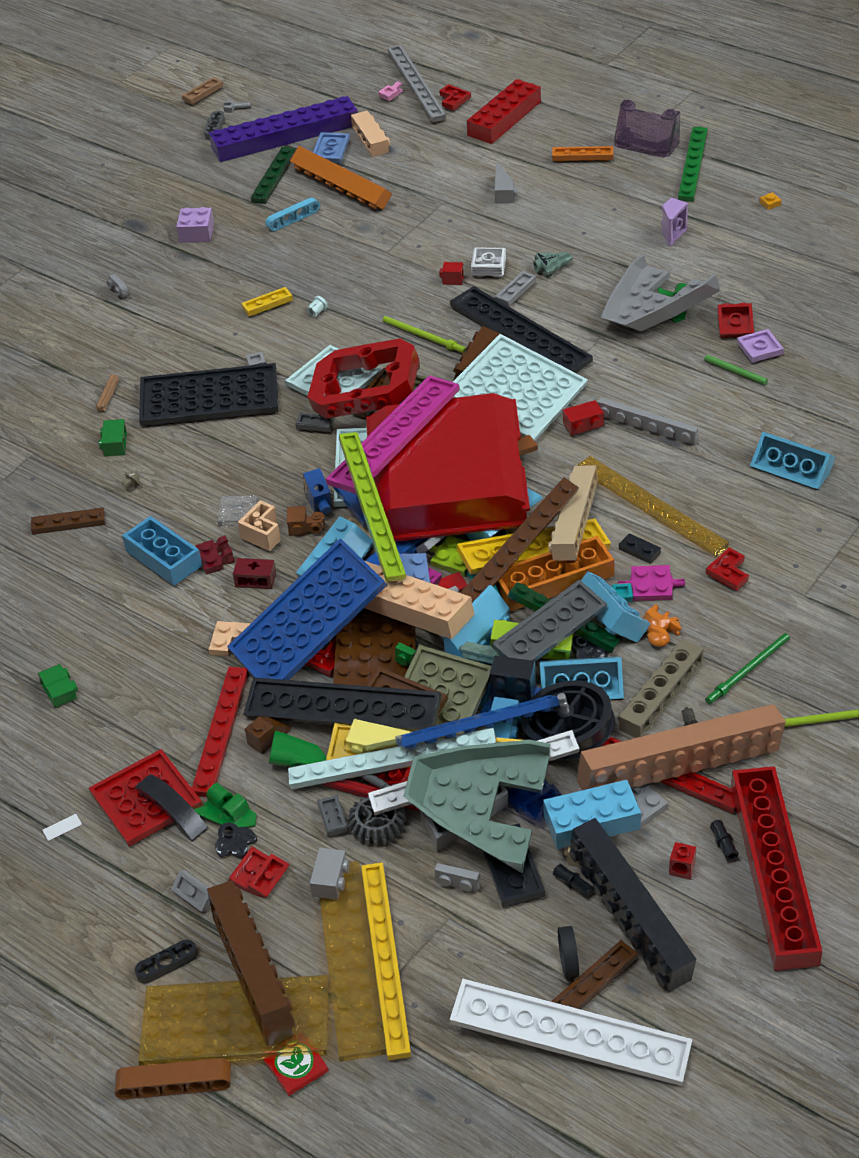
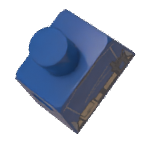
[303,468,332,515]

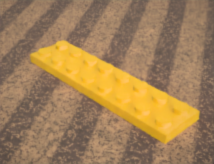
[456,519,611,575]

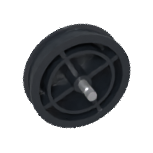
[521,680,615,760]

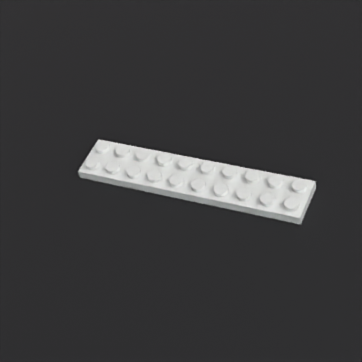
[450,979,692,1086]

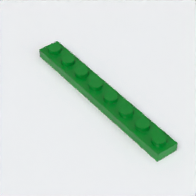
[678,126,708,202]

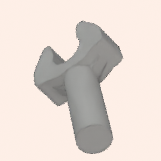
[223,100,251,113]

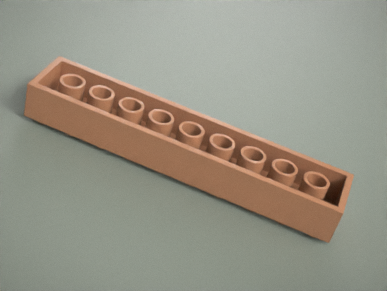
[577,704,786,790]

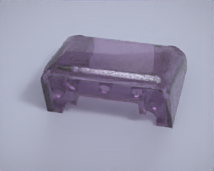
[614,100,680,158]

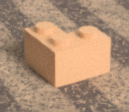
[238,500,281,551]

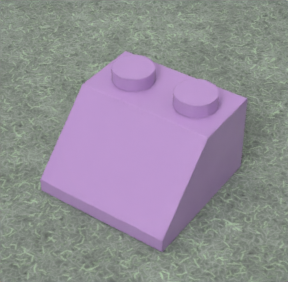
[661,198,688,246]

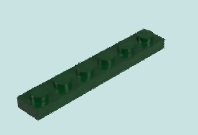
[251,147,296,204]
[507,582,621,653]

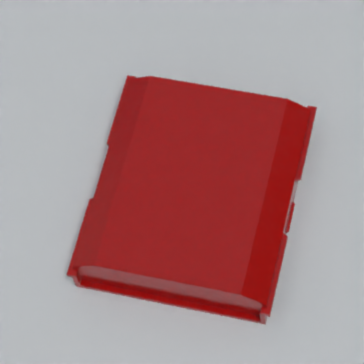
[366,393,530,542]

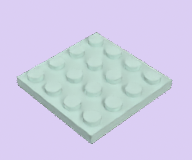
[285,345,382,396]

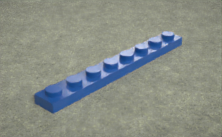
[395,695,559,749]

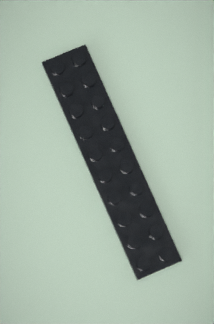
[450,286,593,373]
[243,677,442,732]

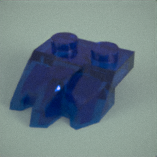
[508,779,562,821]

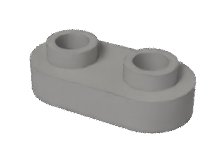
[106,274,129,298]

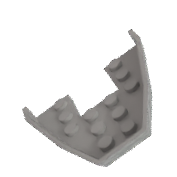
[601,254,720,331]

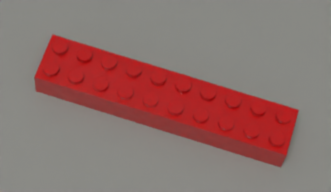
[731,766,823,971]

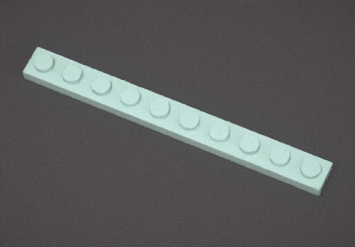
[288,728,496,789]

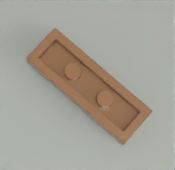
[182,77,223,105]

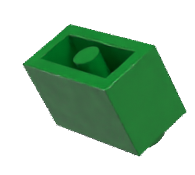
[99,419,127,457]

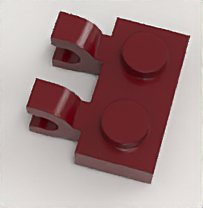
[195,535,235,575]

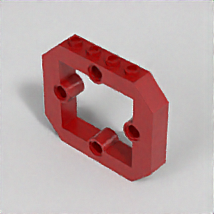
[307,338,419,419]

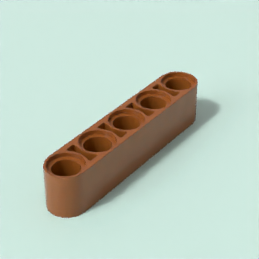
[115,1058,231,1099]

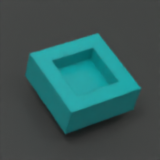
[612,583,633,603]

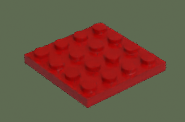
[88,749,203,847]

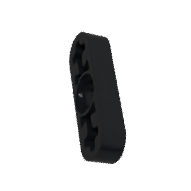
[135,939,197,984]

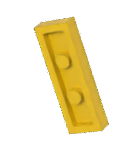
[241,287,293,316]

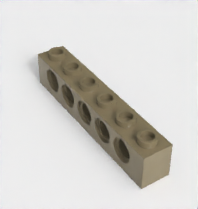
[618,639,704,738]

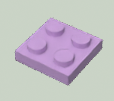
[737,329,784,363]

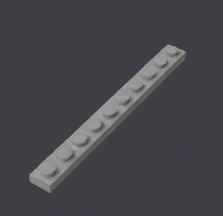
[387,44,446,123]

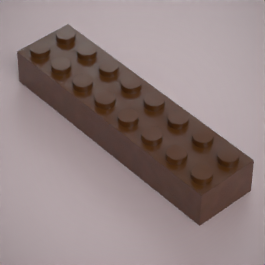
[207,880,295,1046]

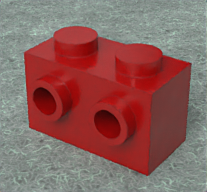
[563,400,604,436]

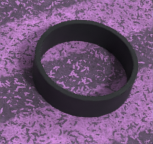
[557,926,579,979]

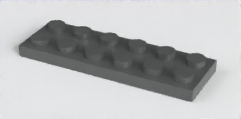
[492,580,607,661]

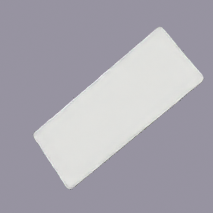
[42,814,82,841]

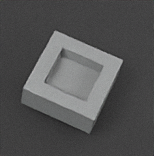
[246,352,266,366]

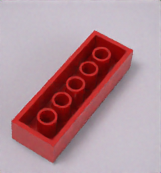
[466,79,541,144]

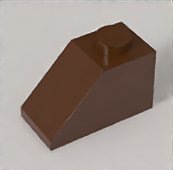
[245,716,291,754]

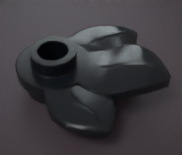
[571,636,607,659]
[215,822,257,859]

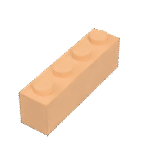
[351,111,390,157]

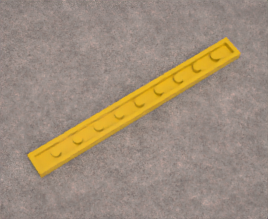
[361,862,411,1061]

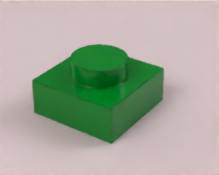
[395,642,416,667]

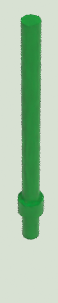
[705,633,790,704]

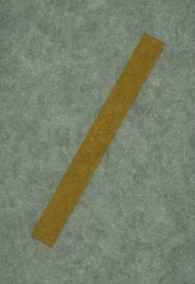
[578,456,729,557]

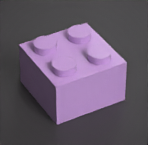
[177,207,214,242]

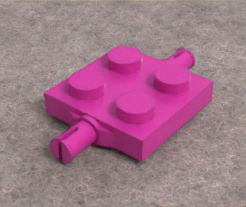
[618,565,685,601]

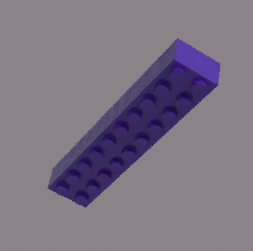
[209,96,358,162]

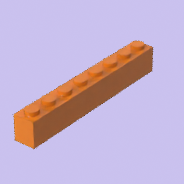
[290,146,392,210]

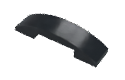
[135,774,208,842]

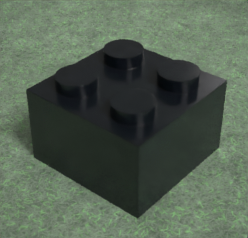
[489,656,536,703]

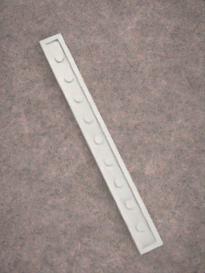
[368,730,579,815]

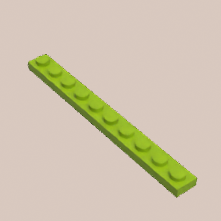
[339,432,406,582]

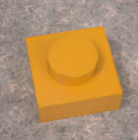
[759,192,782,210]

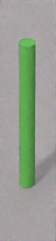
[704,355,768,385]

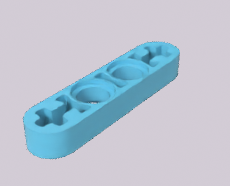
[265,197,320,231]

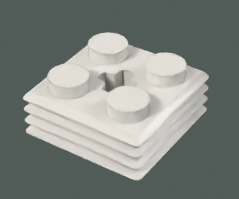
[471,248,506,277]

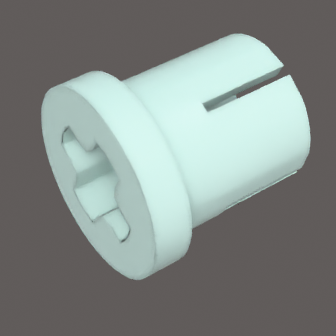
[306,296,328,318]

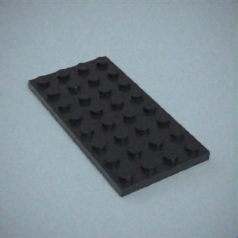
[139,363,279,426]

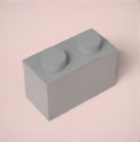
[310,848,350,900]

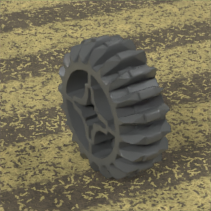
[348,796,406,847]

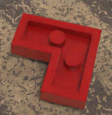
[439,84,471,111]
[706,547,749,591]
[305,638,336,677]

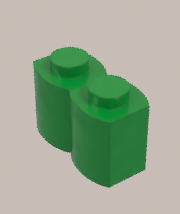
[38,664,78,707]

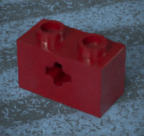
[233,558,276,589]

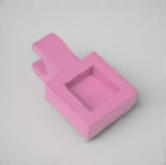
[378,81,403,101]

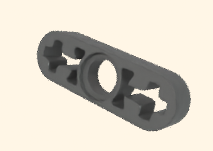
[204,111,225,140]

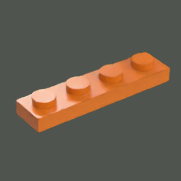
[552,146,613,162]

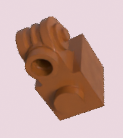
[287,506,326,536]

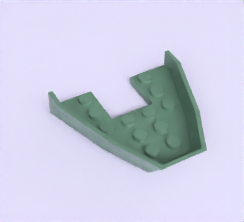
[403,740,551,873]

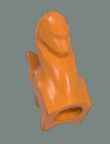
[643,604,682,647]

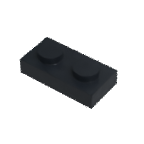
[619,533,661,564]

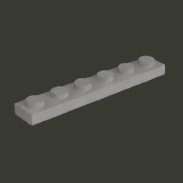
[597,398,698,446]

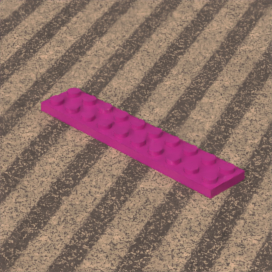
[326,375,460,494]

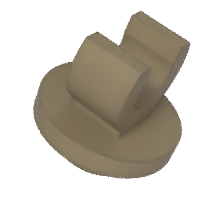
[121,472,141,492]

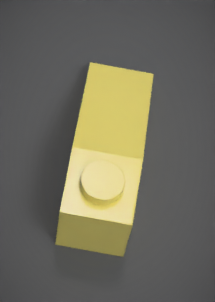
[346,719,410,754]

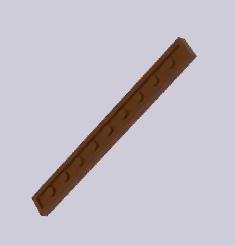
[460,477,579,603]

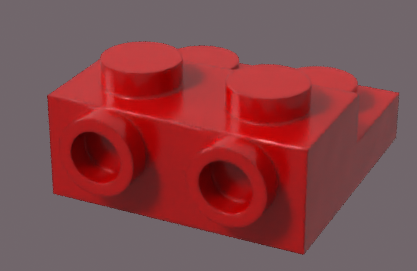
[717,302,754,338]

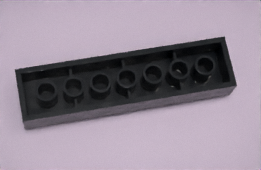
[569,818,696,993]

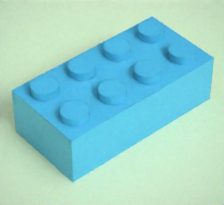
[543,780,641,849]

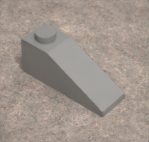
[495,164,517,203]

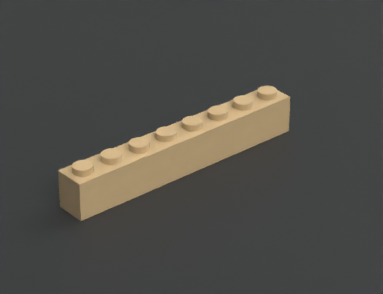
[549,465,598,560]

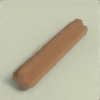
[96,374,119,412]

